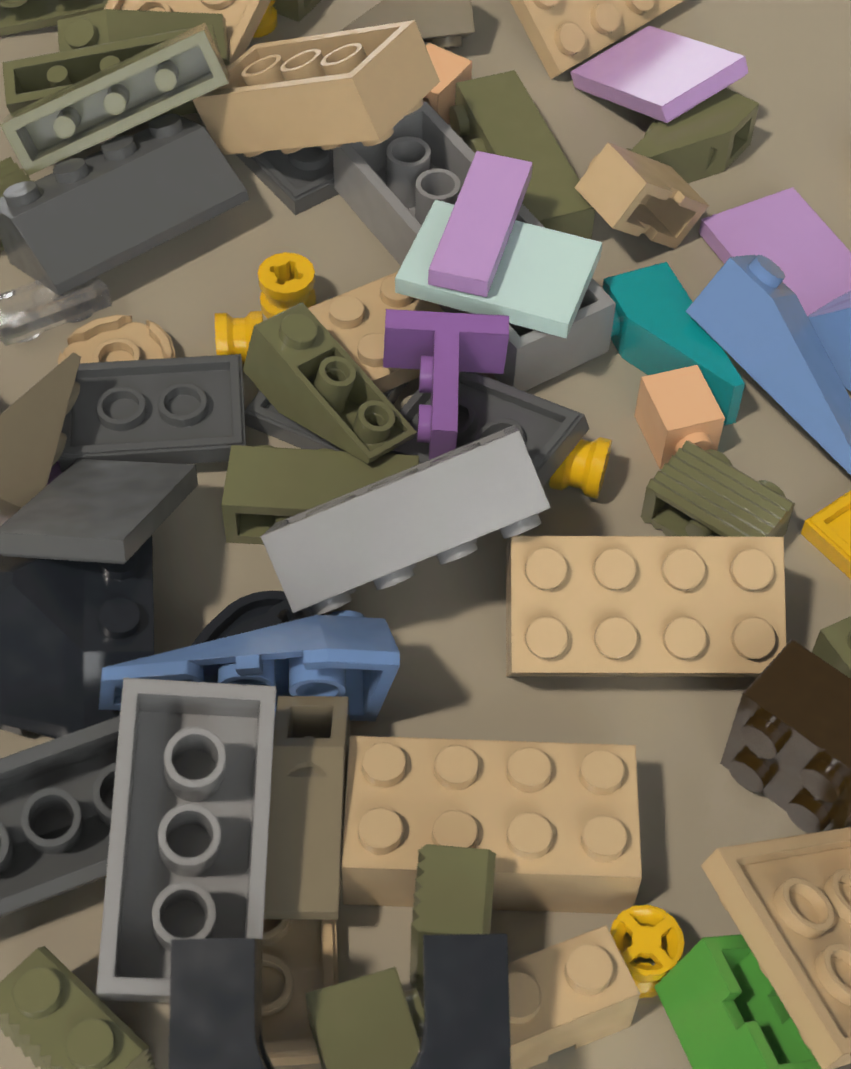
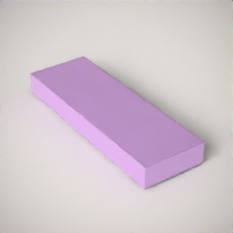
[428,151,533,297]

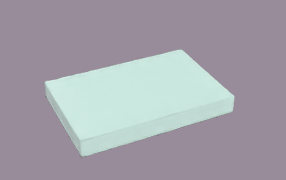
[395,200,603,339]

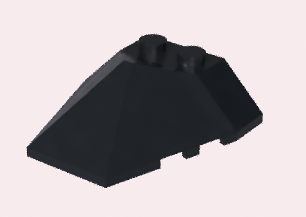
[0,535,154,739]

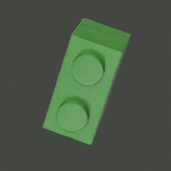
[654,934,821,1069]

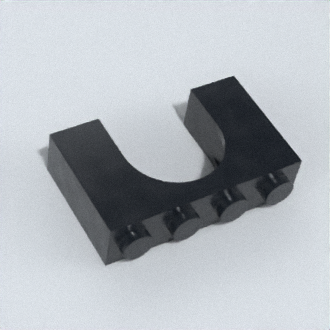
[169,934,511,1069]

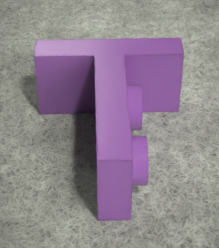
[383,309,509,460]

